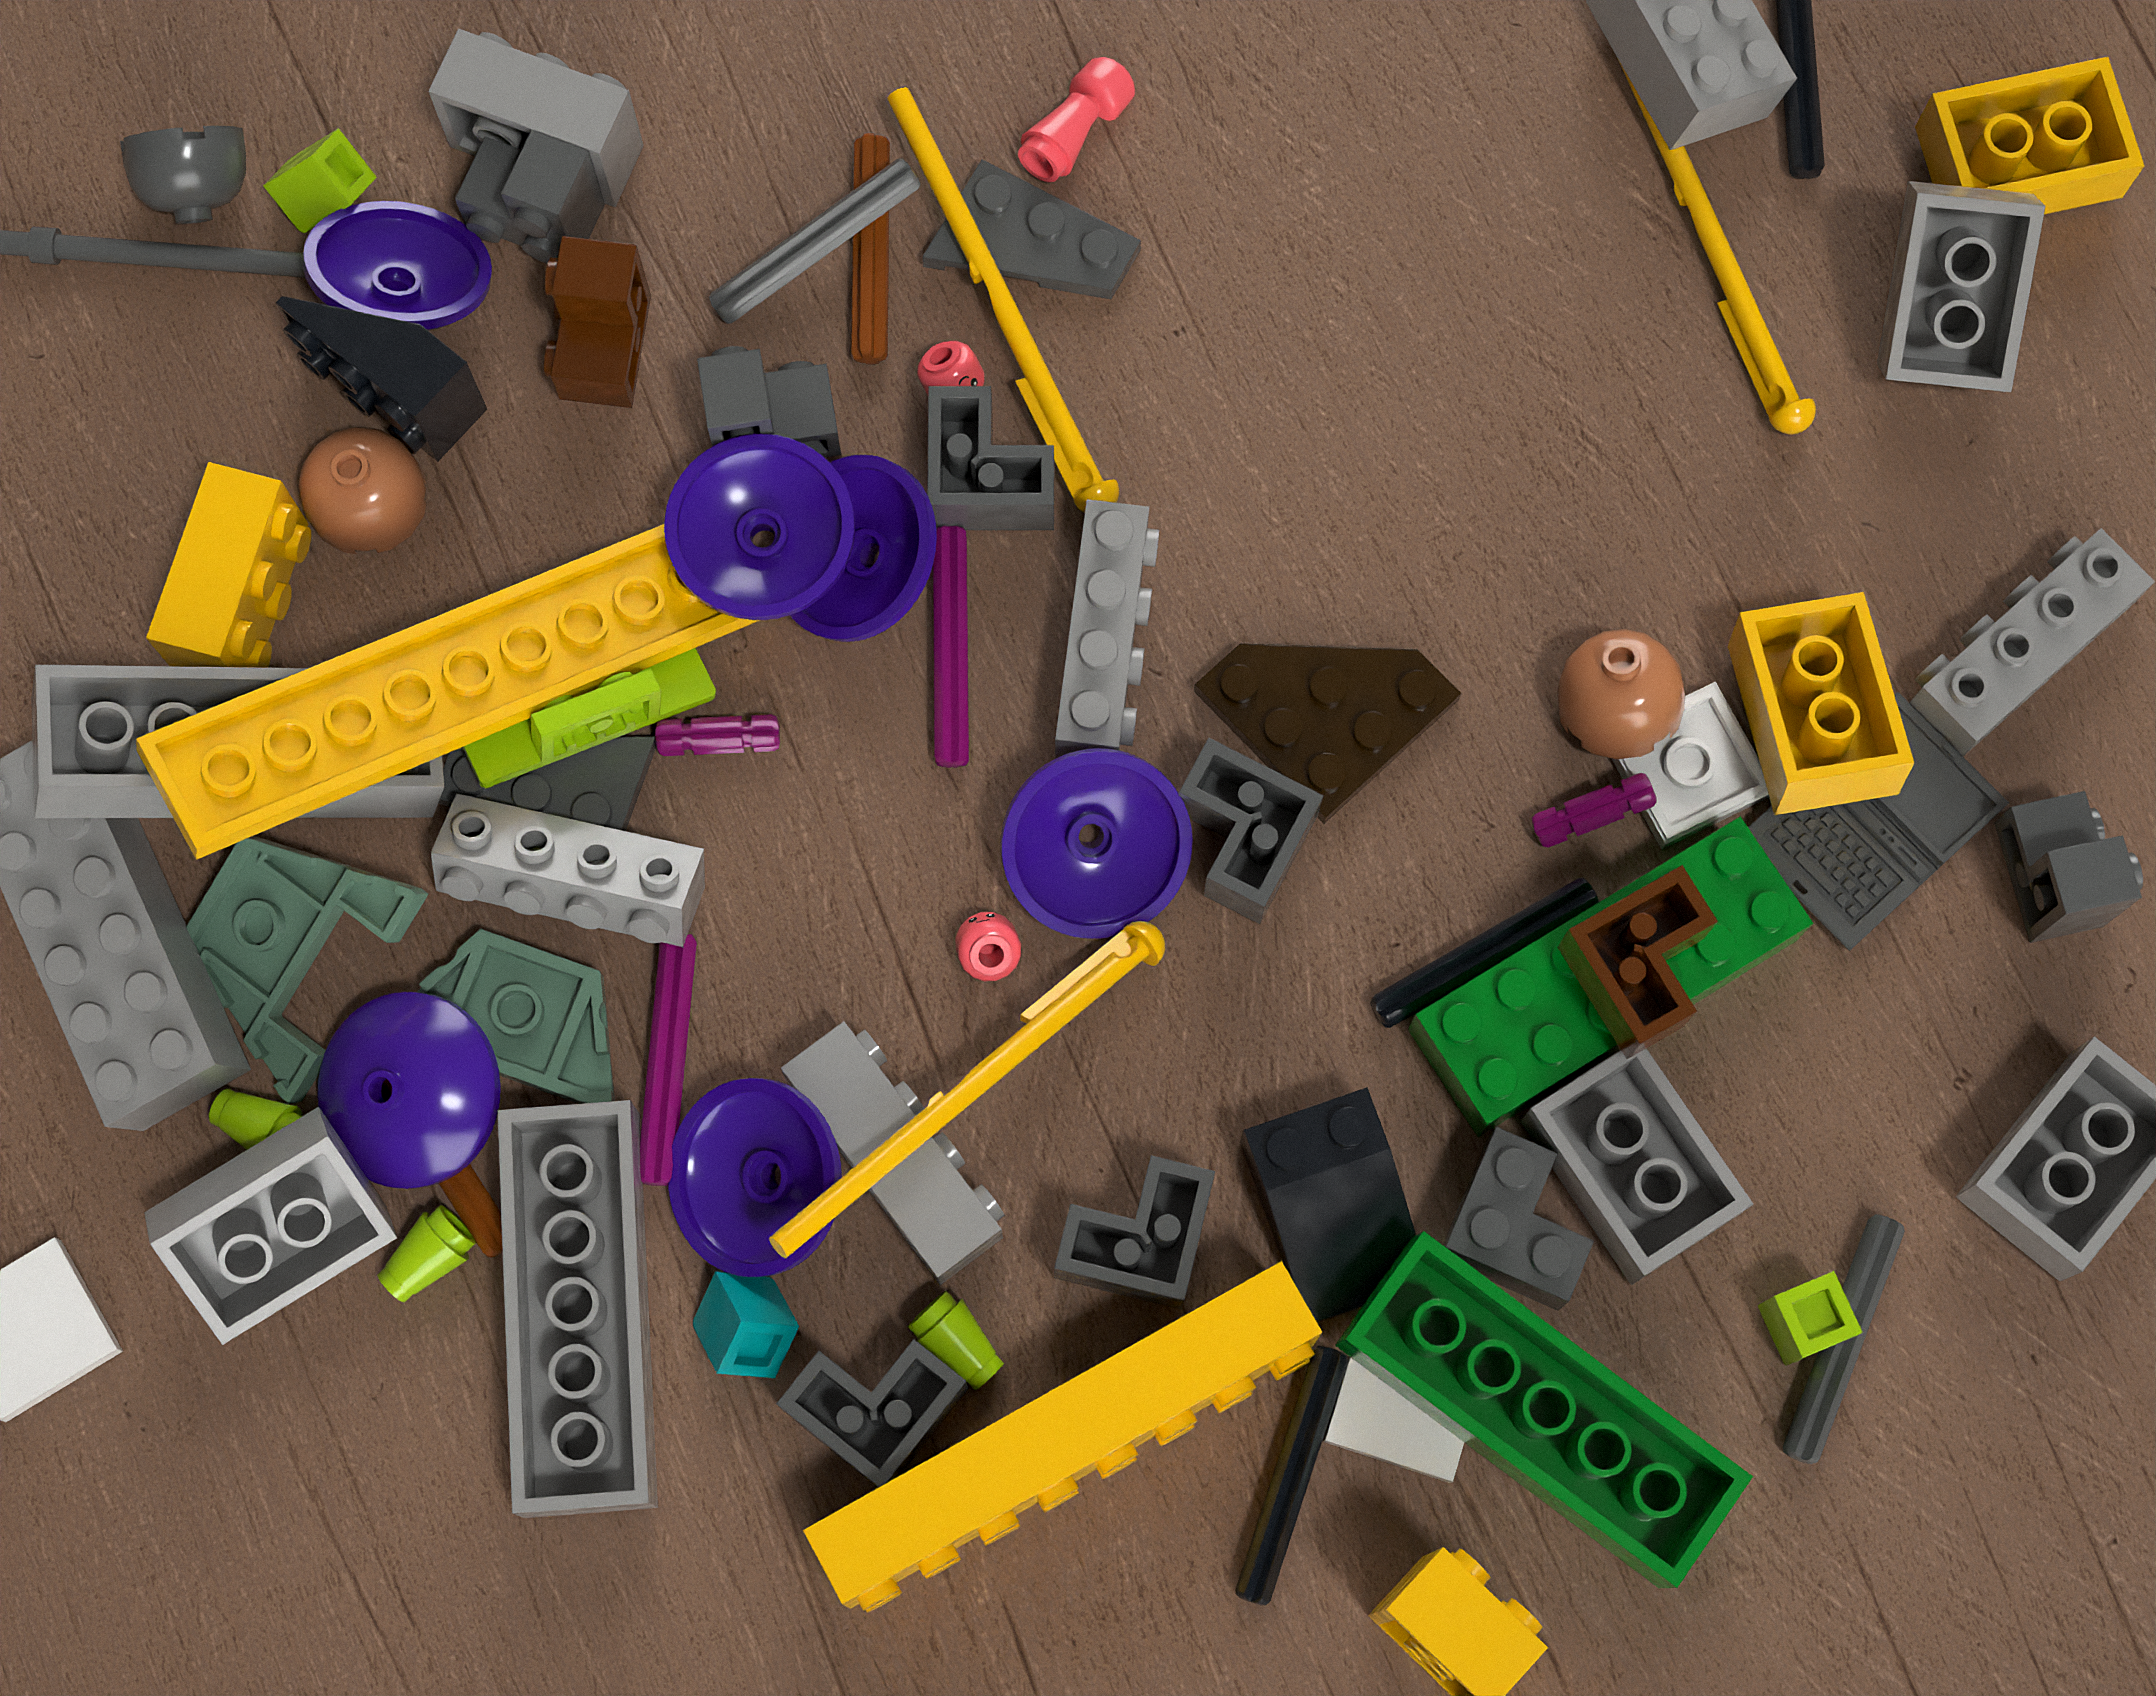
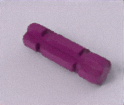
[655,714,780,756]
[1532,773,1657,848]

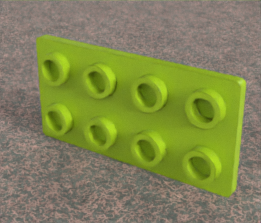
[463,648,716,788]

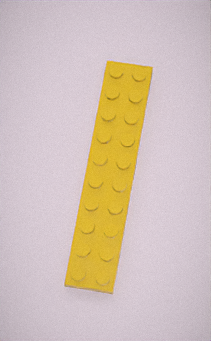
[136,524,760,860]

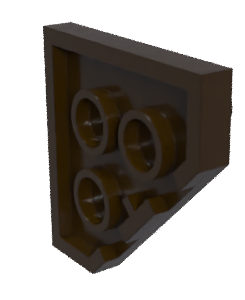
[1194,643,1462,824]

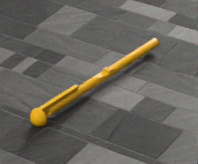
[1618,59,1816,435]
[887,87,1119,513]
[769,921,1165,1258]

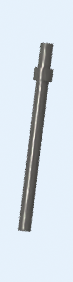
[0,226,306,278]

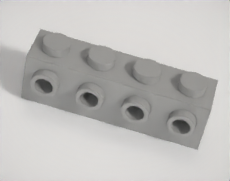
[1055,499,1160,759]
[1910,528,2155,757]
[431,793,705,947]
[781,1021,1005,1285]

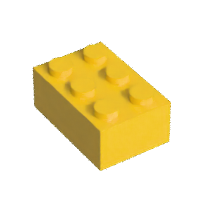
[1915,57,2145,214]
[146,462,311,668]
[1728,592,1914,815]
[1368,1547,1548,1696]

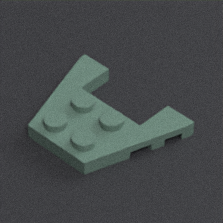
[186,836,429,1104]

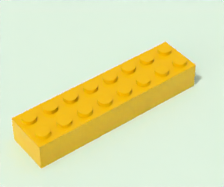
[803,1261,1322,1613]

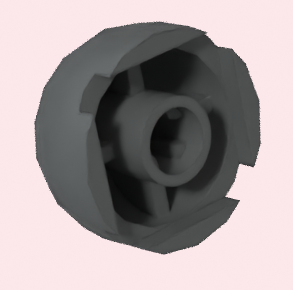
[120,126,246,224]

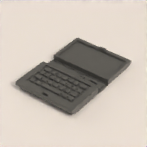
[1748,692,2009,951]

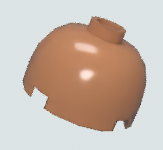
[298,426,427,554]
[1557,629,1685,759]

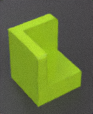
[263,128,377,233]
[1758,1271,1863,1366]

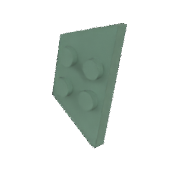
[417,929,615,1104]

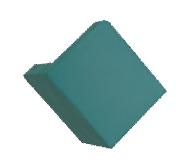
[693,1271,799,1378]

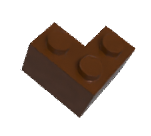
[544,236,651,408]
[1557,865,1718,1059]

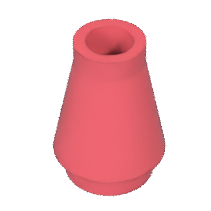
[1018,93,1099,182]

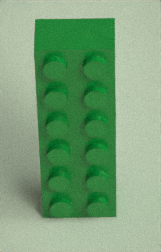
[1408,816,1814,1137]
[1335,1231,1753,1588]

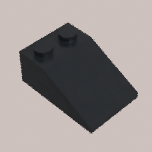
[1240,1087,1416,1323]

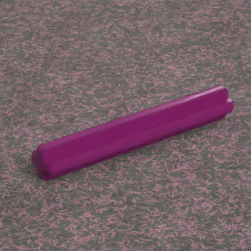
[933,526,969,768]
[640,934,697,1186]

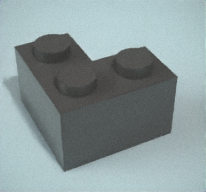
[455,130,605,263]
[697,346,842,458]
[927,386,1054,530]
[1178,738,1323,924]
[1994,791,2143,943]
[1443,1127,1594,1311]
[1054,1155,1215,1310]
[776,1339,969,1488]

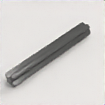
[709,158,921,324]
[1783,1214,1905,1464]

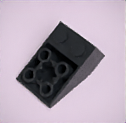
[276,296,487,462]

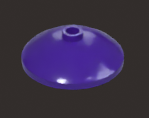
[303,201,492,331]
[664,434,855,620]
[774,455,937,642]
[1000,748,1193,939]
[317,992,501,1189]
[668,1078,842,1277]

